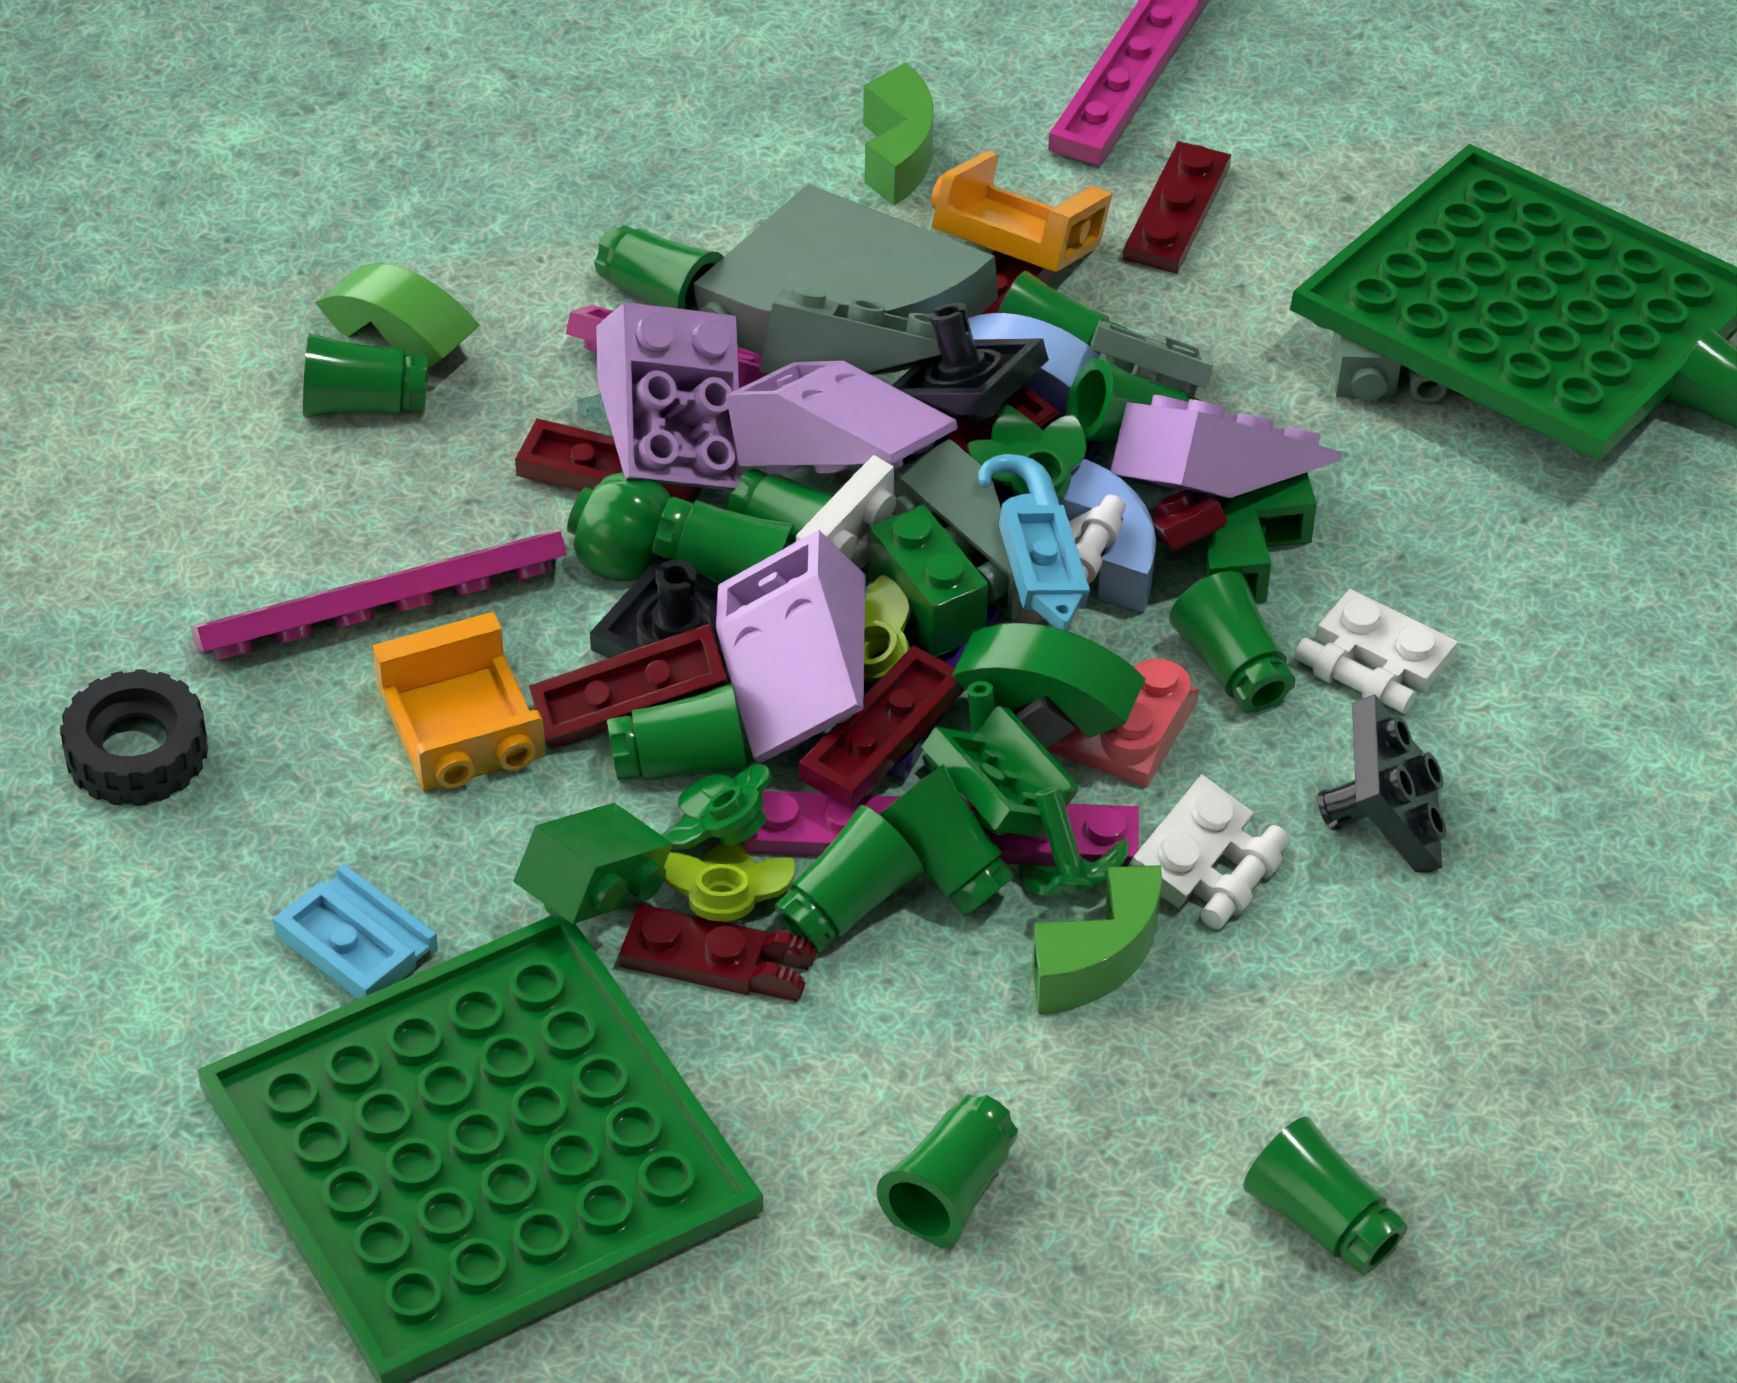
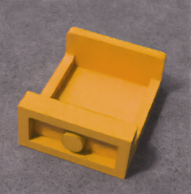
[931,151,1113,272]
[372,611,546,792]

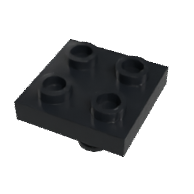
[891,303,1049,421]
[590,555,726,666]
[1317,694,1446,873]

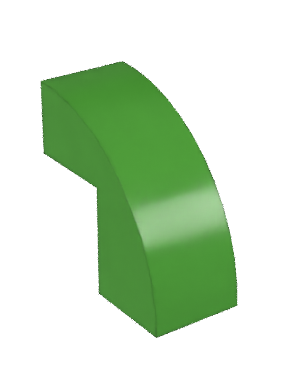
[863,62,934,206]
[315,263,480,368]
[1032,865,1162,1014]

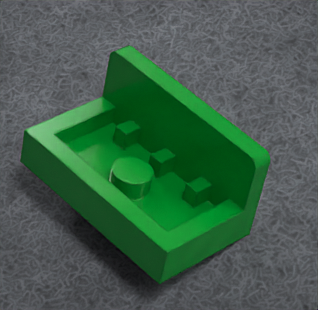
[922,706,1079,838]

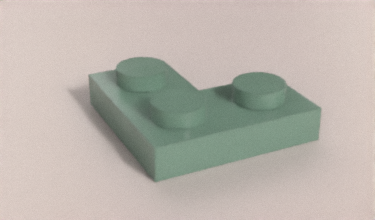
[1091,320,1213,393]

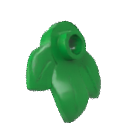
[967,404,1086,502]
[661,764,772,850]

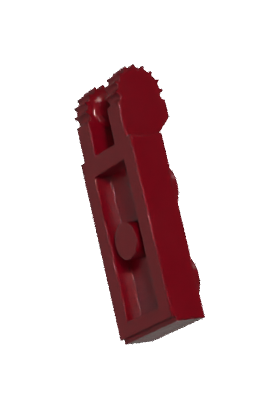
[619,904,817,1002]

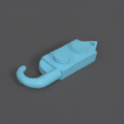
[978,454,1090,631]

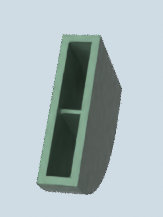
[693,184,998,354]

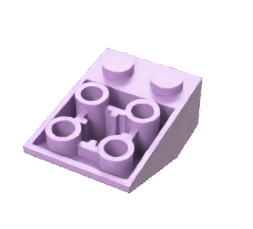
[596,302,742,491]
[726,361,958,474]
[1110,395,1342,498]
[716,530,865,764]

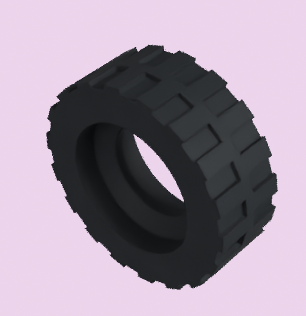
[60,669,208,806]

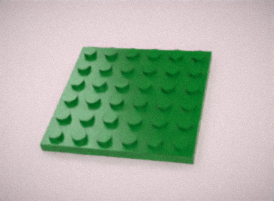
[1290,144,1737,461]
[197,915,763,1383]

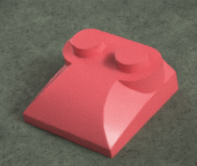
[1046,659,1199,788]

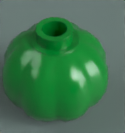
[567,472,673,581]

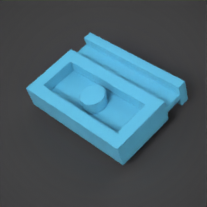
[273,864,438,999]

